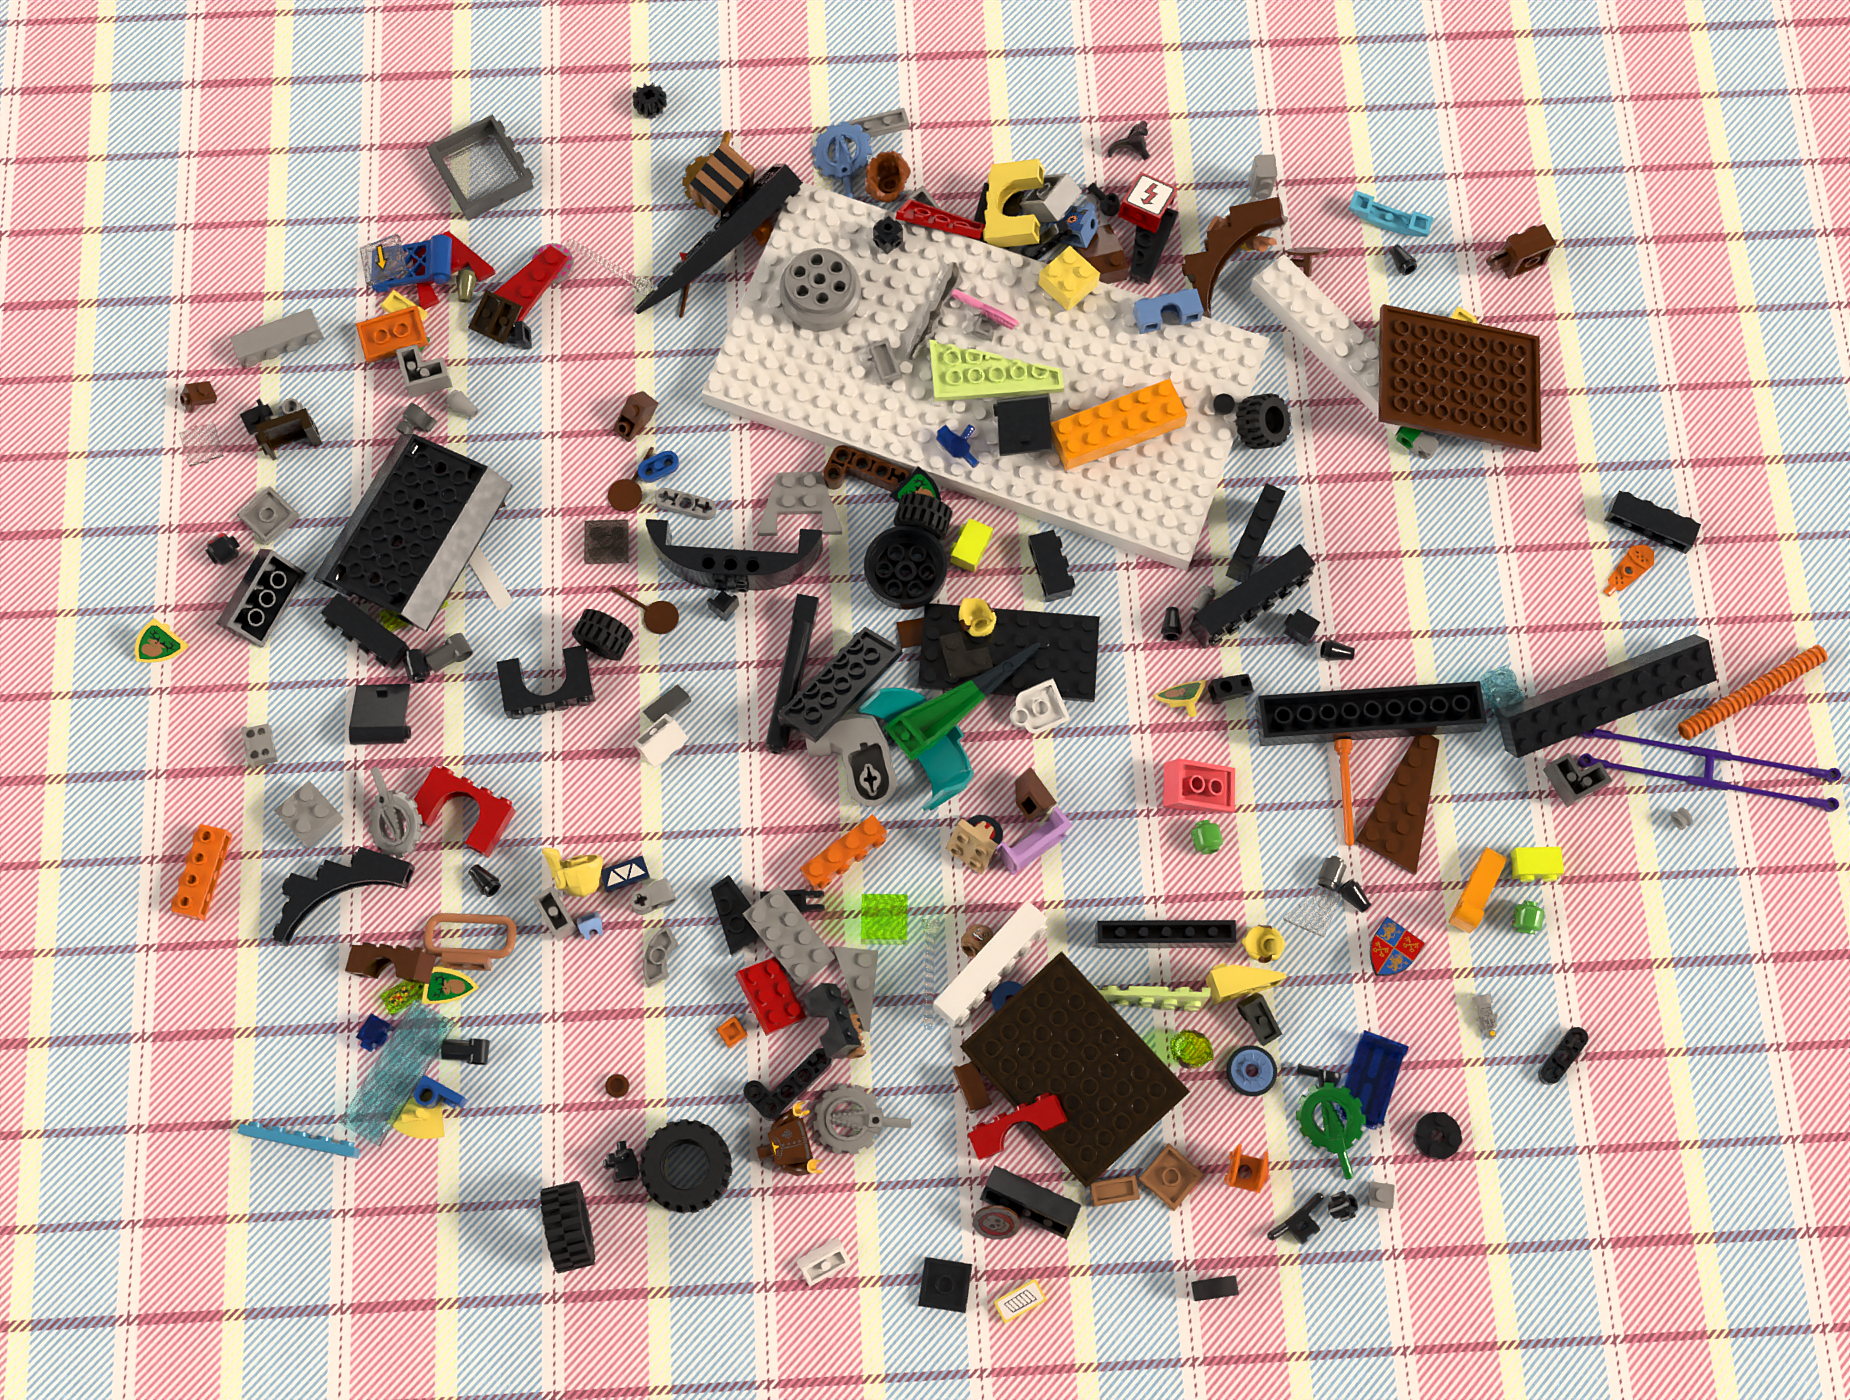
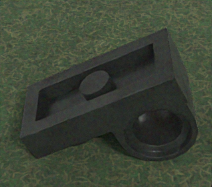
[1236,992,1283,1046]

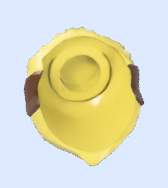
[958,597,997,637]
[1241,924,1285,963]

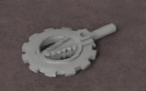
[369,767,423,858]
[813,1084,911,1155]

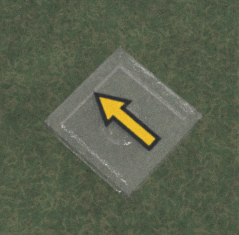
[360,234,407,286]

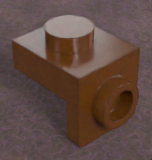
[180,381,217,413]

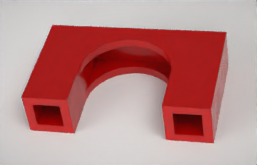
[414,765,516,858]

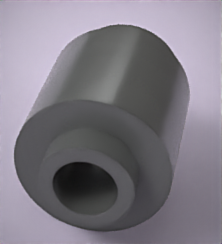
[1318,856,1347,891]

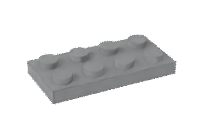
[743,885,835,986]

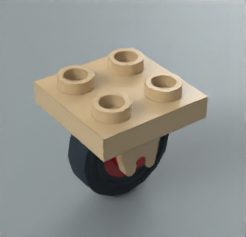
[946,815,1003,875]

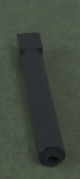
[765,593,820,755]

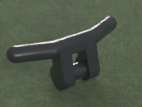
[1267,1192,1324,1245]

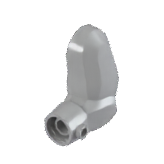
[805,714,898,806]

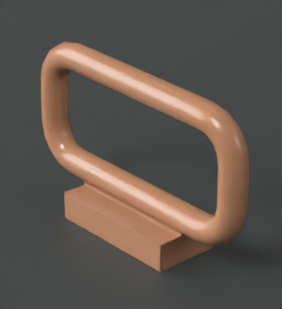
[423,913,517,971]

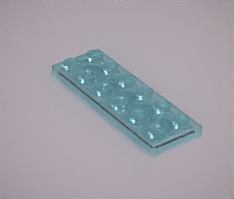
[338,1000,456,1147]

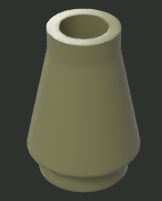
[456,270,477,303]

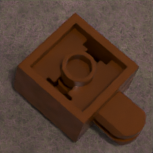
[1486,224,1557,279]

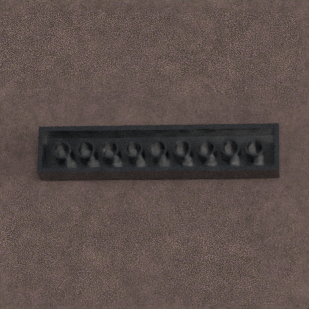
[1496,634,1717,758]
[1255,681,1487,747]

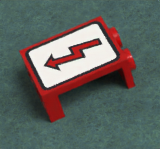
[1118,172,1178,233]

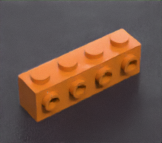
[800,814,887,891]
[171,824,232,922]

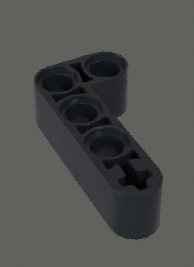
[743,1048,833,1121]

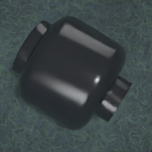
[205,533,240,565]

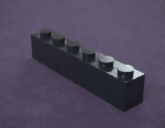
[1095,920,1237,949]

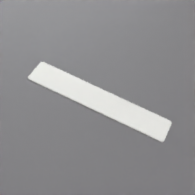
[468,545,513,610]

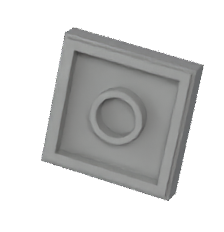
[237,486,300,545]

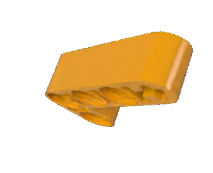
[1449,847,1507,934]

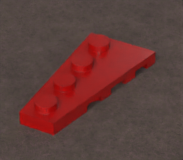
[895,199,986,239]
[493,245,569,322]

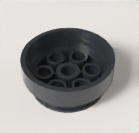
[864,525,948,610]

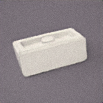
[796,1238,852,1287]

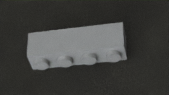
[230,308,324,368]

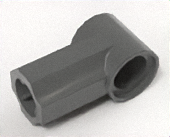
[425,633,473,673]

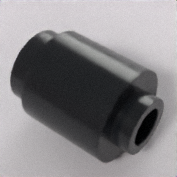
[403,649,430,683]

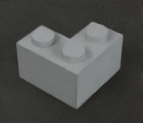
[396,344,453,398]

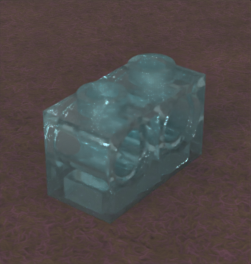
[1478,665,1526,719]

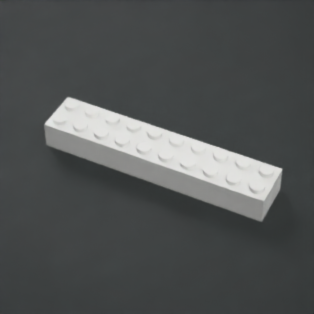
[1250,254,1404,435]

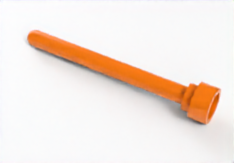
[1334,739,1354,846]

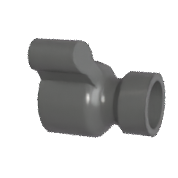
[395,402,438,435]

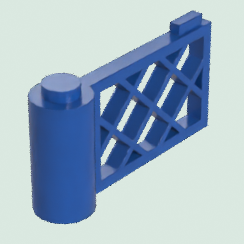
[372,235,452,293]

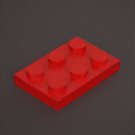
[735,957,807,1036]

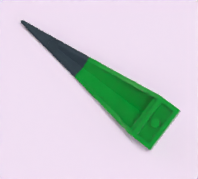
[883,642,1040,762]

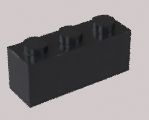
[1028,529,1075,602]

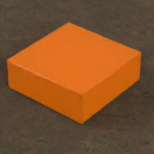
[716,1016,748,1049]

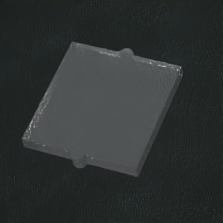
[179,422,224,467]

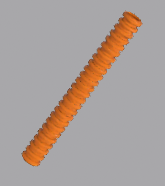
[1677,645,1828,741]

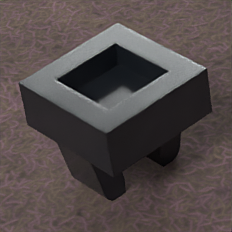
[508,321,532,350]

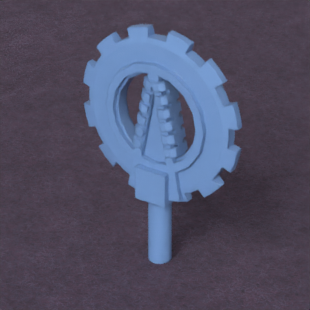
[812,122,872,199]

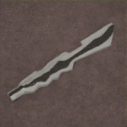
[907,262,963,360]

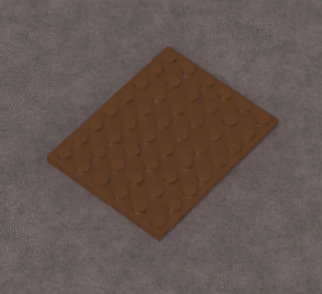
[1378,304,1542,453]

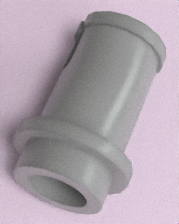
[1192,585,1215,612]

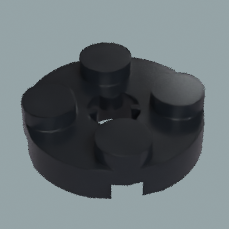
[1413,1112,1462,1160]

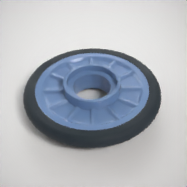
[1226,1045,1277,1097]

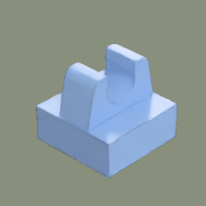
[577,911,603,940]

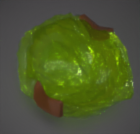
[1170,1029,1214,1069]

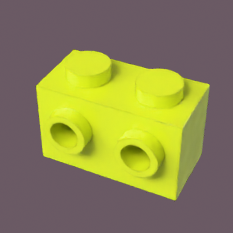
[949,518,993,573]
[1510,847,1564,882]

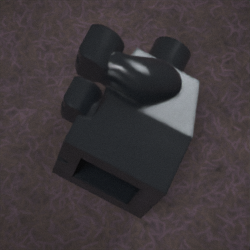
[603,1141,640,1183]

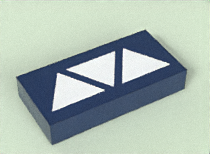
[601,855,650,893]

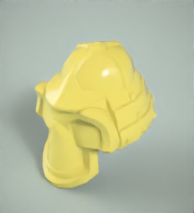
[542,847,603,898]

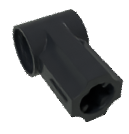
[441,1038,490,1065]

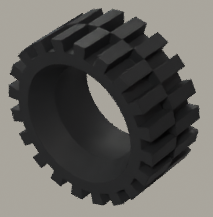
[540,1180,595,1274]

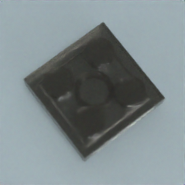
[584,519,629,564]

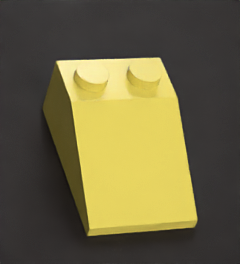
[1205,963,1287,1005]

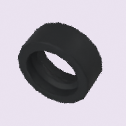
[1191,1275,1239,1301]

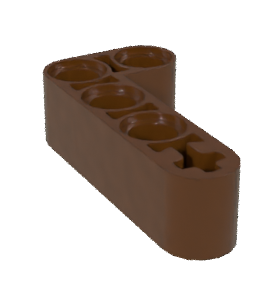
[823,445,910,492]

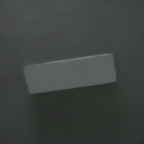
[643,684,691,724]

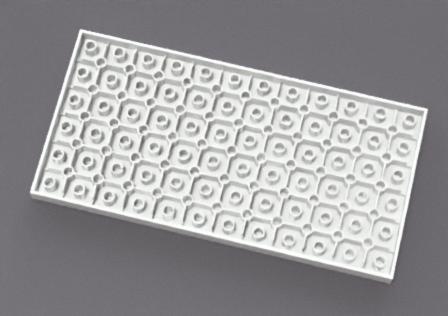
[702,182,1270,571]

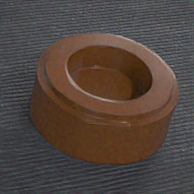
[605,1074,630,1098]

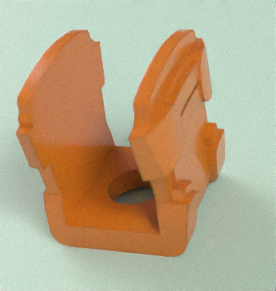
[1224,1144,1269,1193]

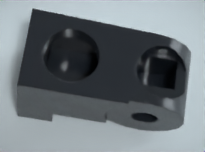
[1208,674,1254,705]

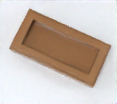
[1089,1175,1140,1207]

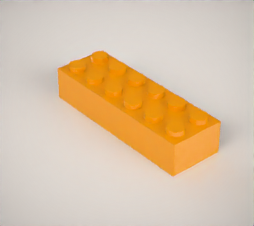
[1051,378,1188,471]

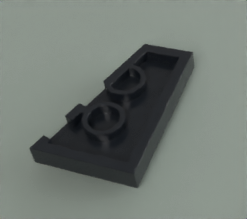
[710,875,760,957]

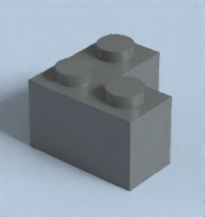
[1543,753,1613,808]

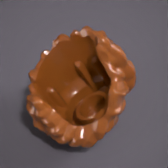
[864,150,911,203]

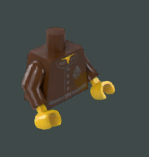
[756,1101,823,1176]

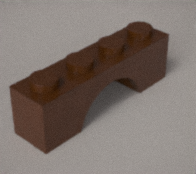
[345,942,436,984]

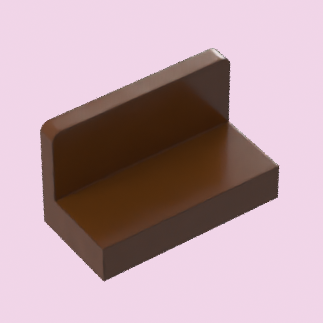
[952,1061,992,1114]

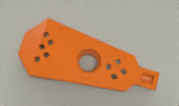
[1603,544,1654,597]

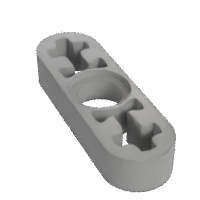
[655,488,716,520]

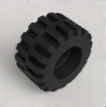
[1235,393,1291,449]
[893,493,953,541]
[572,609,634,661]

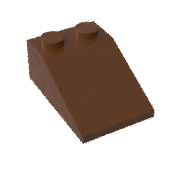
[1073,224,1129,284]

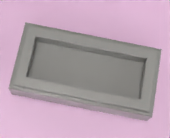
[868,339,902,385]

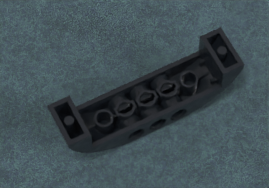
[646,519,823,593]

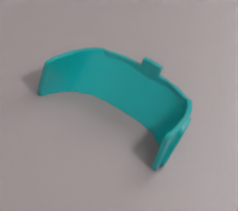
[859,688,974,811]

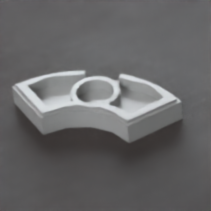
[643,925,679,988]

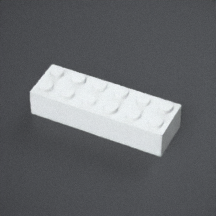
[933,900,1048,1028]

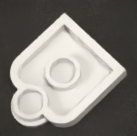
[1010,678,1071,734]

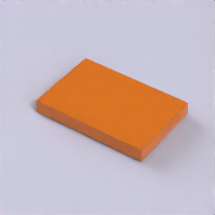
[356,305,429,363]

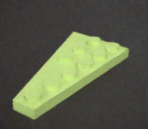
[929,339,1064,401]
[1094,986,1211,1012]

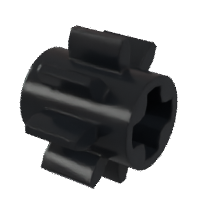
[1328,1191,1358,1222]

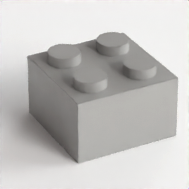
[1020,173,1082,223]
[274,780,344,849]

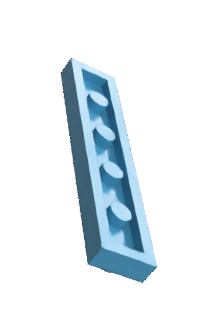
[238,1121,360,1159]

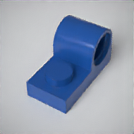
[414,1075,468,1109]

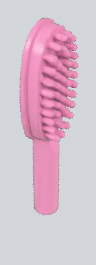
[951,289,1019,330]

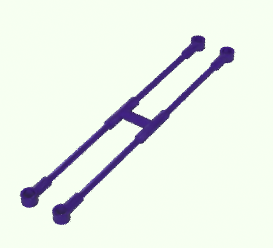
[1578,728,1841,812]

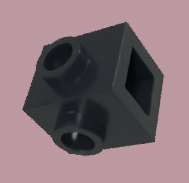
[873,216,903,254]

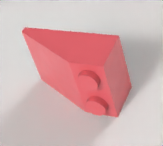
[1163,758,1235,813]

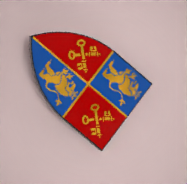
[1369,916,1425,976]

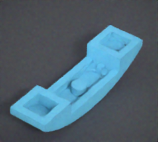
[1348,190,1433,237]

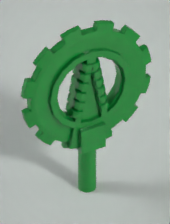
[1296,1082,1366,1180]

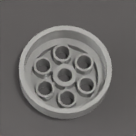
[779,248,861,331]

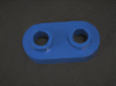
[638,451,679,483]

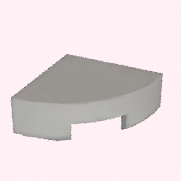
[972,314,994,342]

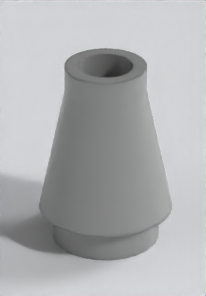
[445,389,479,419]

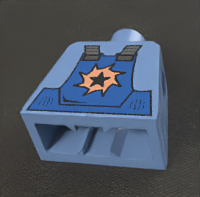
[1048,202,1098,248]

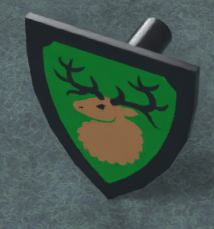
[889,466,941,503]

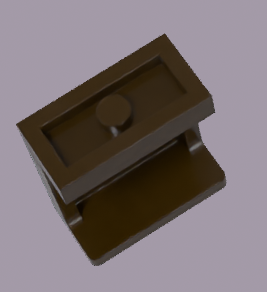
[255,408,323,460]

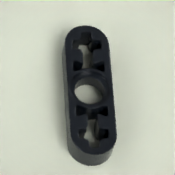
[1021,220,1072,260]
[1538,1027,1588,1085]

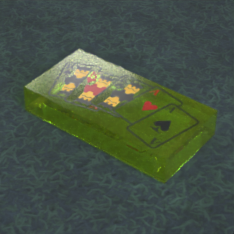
[380,980,424,1016]

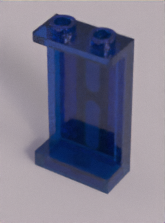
[1336,1030,1409,1130]

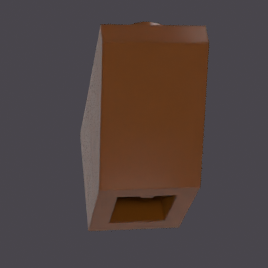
[613,391,659,442]
[1015,768,1057,821]

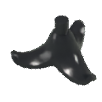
[1108,121,1150,161]

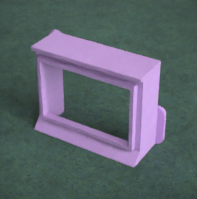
[996,806,1073,875]

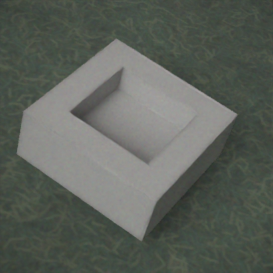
[1368,1181,1395,1209]

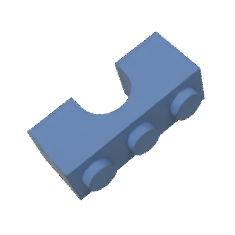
[1133,288,1204,334]

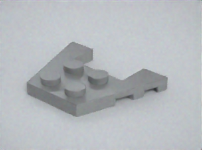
[758,472,842,536]

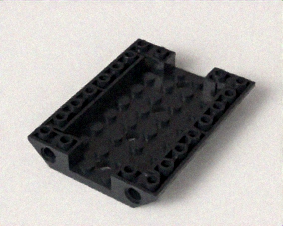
[313,434,513,632]

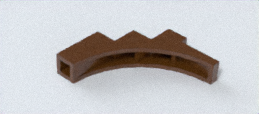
[1182,197,1285,318]

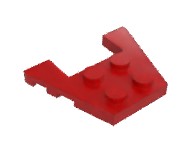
[412,231,496,310]

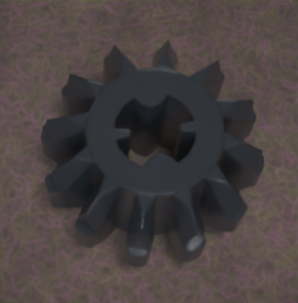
[632,82,667,118]

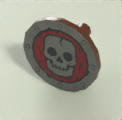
[1287,247,1329,277]
[973,1205,1020,1240]

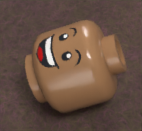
[961,924,994,958]

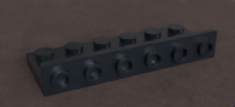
[777,627,903,743]

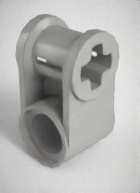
[630,878,676,915]

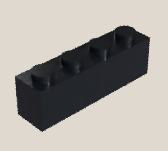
[1605,490,1701,554]
[321,593,410,669]
[980,1165,1081,1240]

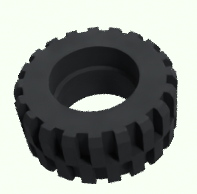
[639,1119,732,1214]

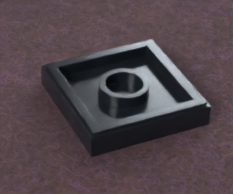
[918,1257,972,1313]

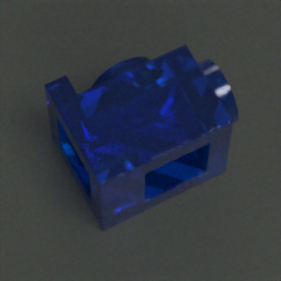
[356,1013,395,1052]

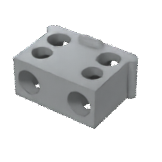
[241,723,278,769]

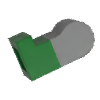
[1396,427,1438,459]

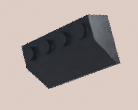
[216,549,306,648]

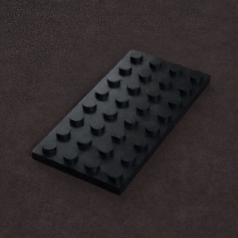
[918,603,1100,702]

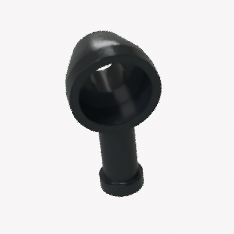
[1087,182,1121,216]
[1296,1063,1342,1087]

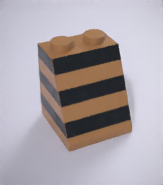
[689,141,755,219]

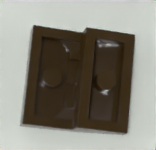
[468,290,523,345]

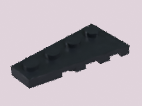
[1130,208,1179,284]

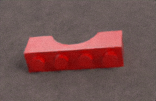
[968,1093,1068,1160]

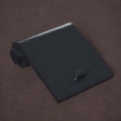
[993,393,1052,456]
[349,684,411,745]

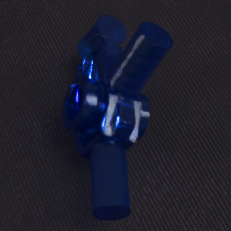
[936,424,979,468]

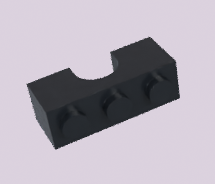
[803,983,861,1059]

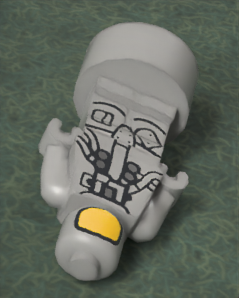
[1472,994,1498,1040]

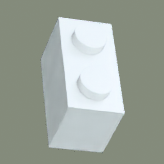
[632,714,689,768]

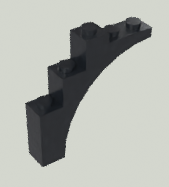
[273,846,415,947]

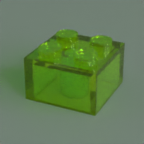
[861,894,908,945]

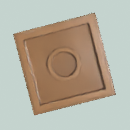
[1138,1143,1204,1211]

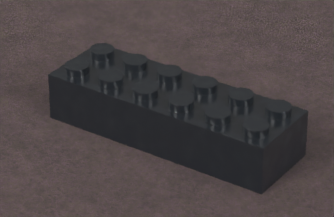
[1189,544,1316,649]

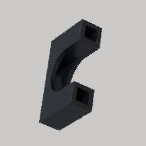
[1225,483,1286,583]
[496,645,596,720]

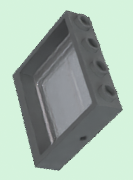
[426,114,534,221]

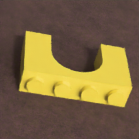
[983,159,1045,248]

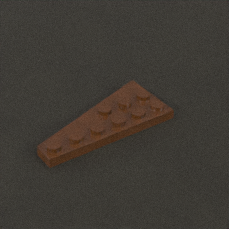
[1355,735,1440,875]

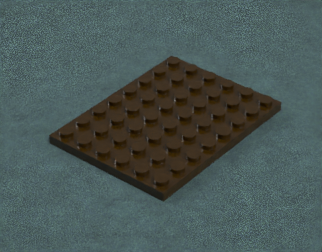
[959,951,1191,1188]

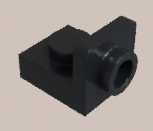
[240,399,274,435]

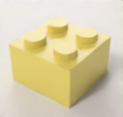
[1038,246,1100,312]

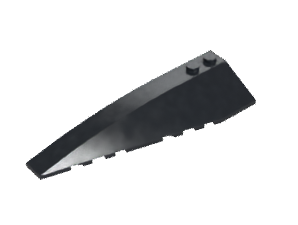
[633,163,803,314]

